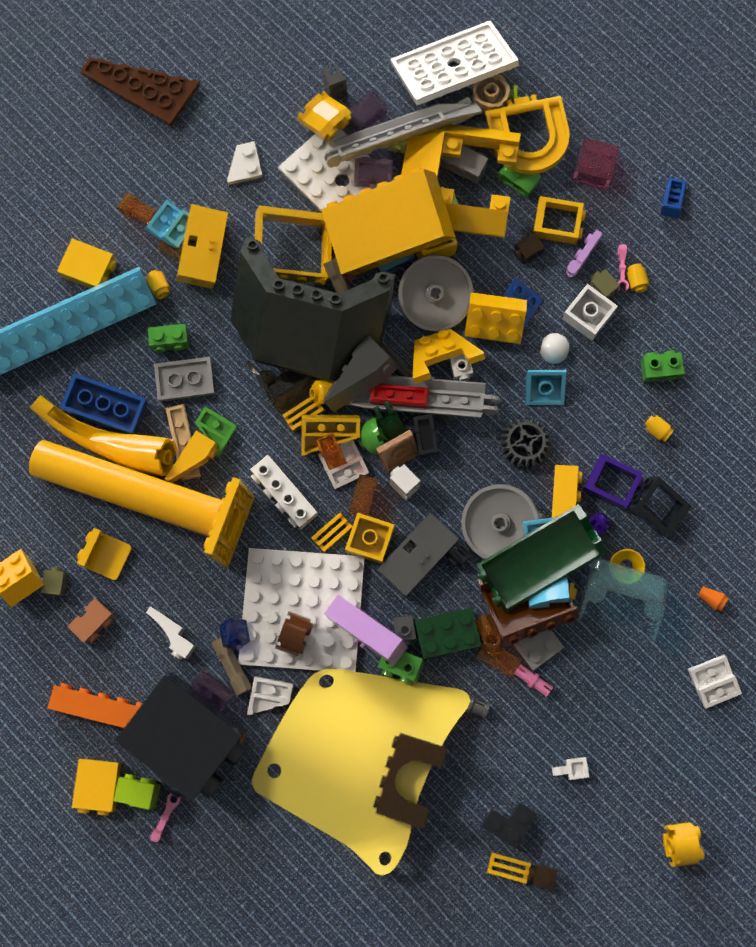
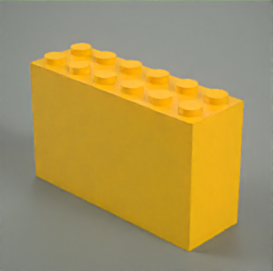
[321,167,456,275]

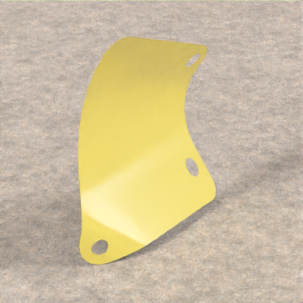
[252,668,470,875]

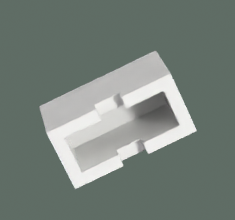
[390,465,420,501]

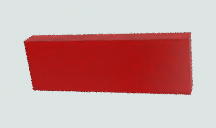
[370,384,429,408]

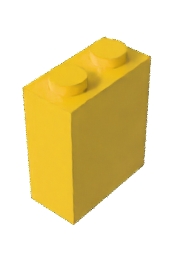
[57,238,117,288]
[72,759,122,815]

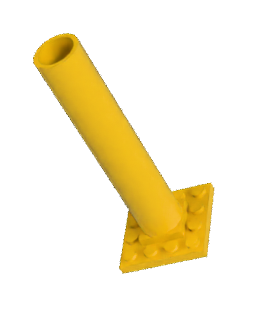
[29,440,255,568]

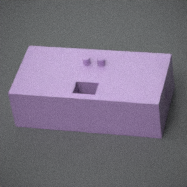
[324,595,408,666]

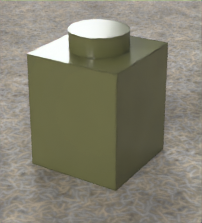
[589,269,620,299]
[41,567,68,597]

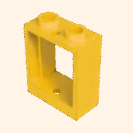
[533,196,586,245]

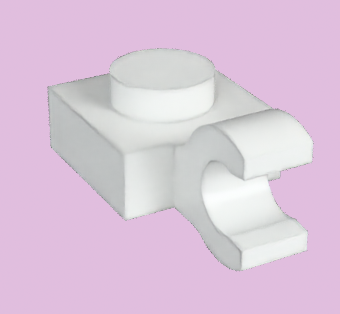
[552,757,589,780]

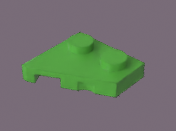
[195,406,238,457]

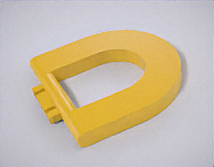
[485,94,569,174]

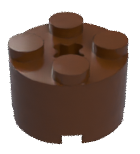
[275,611,313,657]

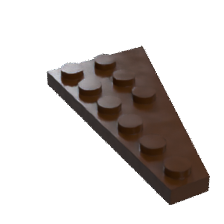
[80,57,201,126]

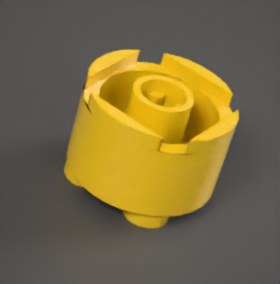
[663,822,704,867]

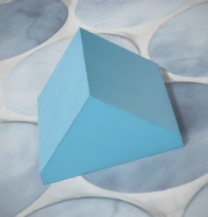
[525,370,566,405]

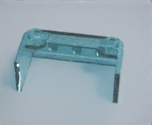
[578,559,668,641]

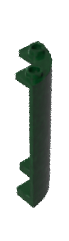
[477,504,608,613]

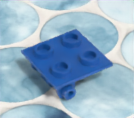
[502,277,543,330]

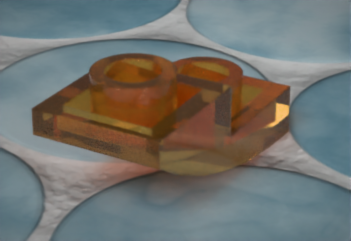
[315,433,347,470]

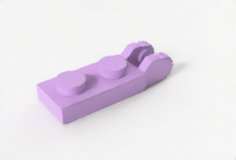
[566,229,602,278]

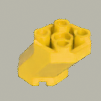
[297,91,352,142]

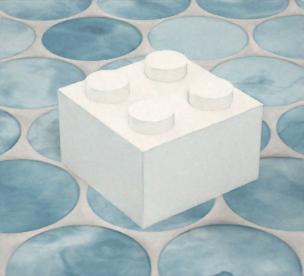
[562,284,618,341]

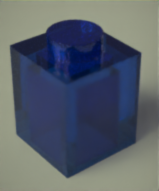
[219,618,250,650]

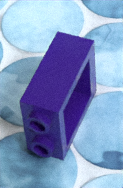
[583,454,644,511]

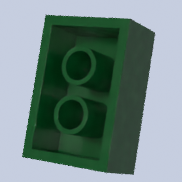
[414,608,481,660]

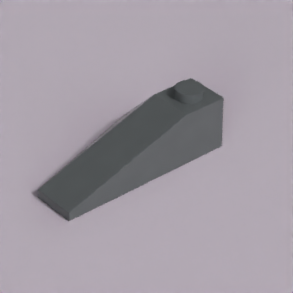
[323,336,398,412]

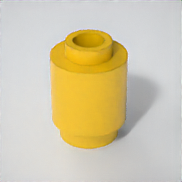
[627,264,650,293]
[146,270,170,299]
[644,415,674,442]

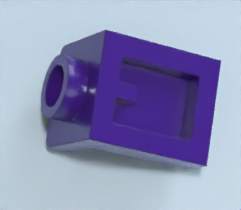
[589,511,611,536]

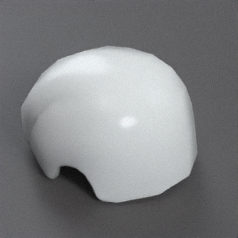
[540,333,569,364]

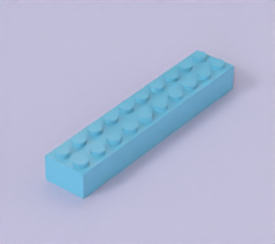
[0,267,156,375]

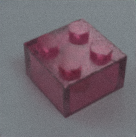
[572,138,620,189]

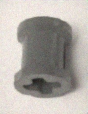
[466,696,490,720]

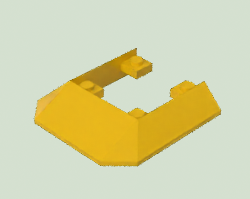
[401,124,521,238]

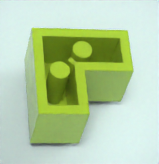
[113,774,161,809]

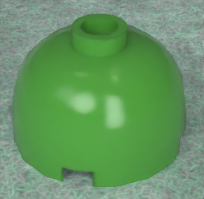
[359,416,390,455]

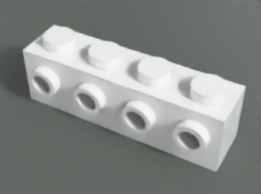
[250,455,318,530]

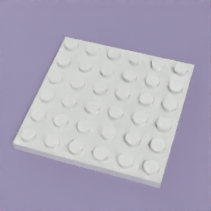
[238,548,365,672]

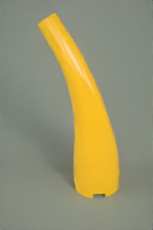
[30,395,177,476]

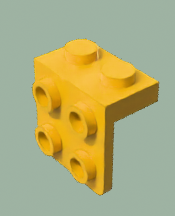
[77,528,132,580]

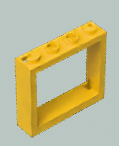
[255,205,332,285]

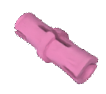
[514,664,553,697]

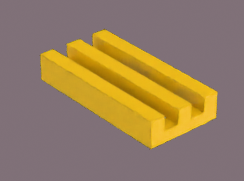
[282,397,324,432]
[311,513,353,553]
[487,852,531,884]

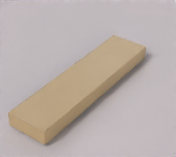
[166,404,201,481]

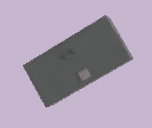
[377,513,459,598]

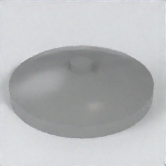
[398,255,473,331]
[461,484,539,559]

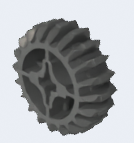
[500,417,552,469]

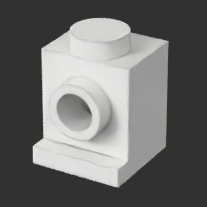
[449,354,473,381]

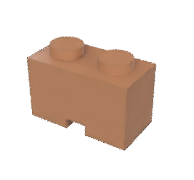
[67,598,115,644]

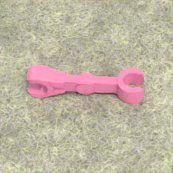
[618,245,629,291]
[150,793,181,842]

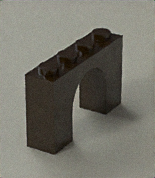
[373,733,447,829]

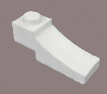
[146,606,196,660]

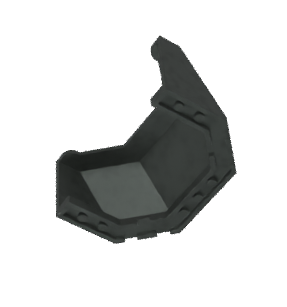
[230,237,395,381]

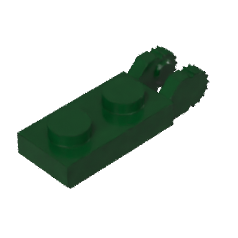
[374,401,407,440]

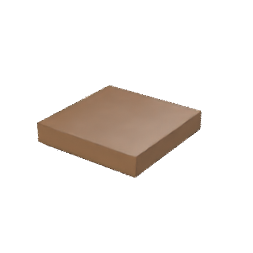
[376,430,419,472]

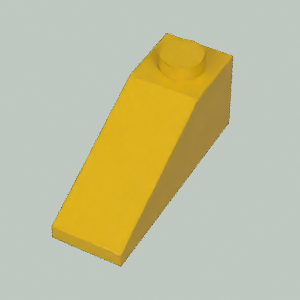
[165,431,218,483]

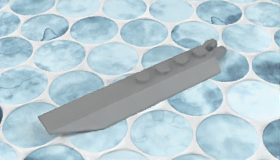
[324,104,482,168]
[346,376,500,418]

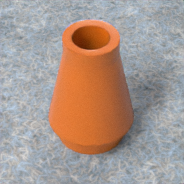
[698,586,729,611]

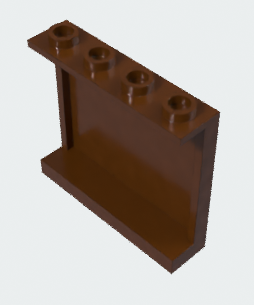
[478,579,579,646]

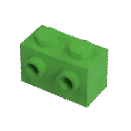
[148,324,190,353]
[640,350,684,383]
[378,652,425,685]

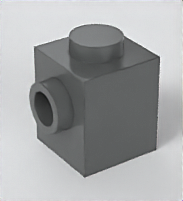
[393,615,416,645]

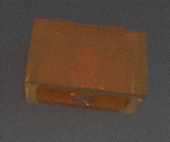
[349,474,379,516]

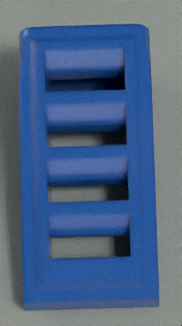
[660,178,687,218]

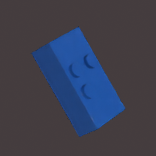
[60,373,148,435]

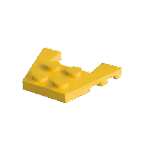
[413,328,485,384]

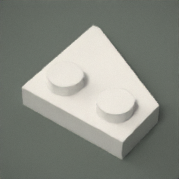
[227,141,263,185]
[247,676,294,715]

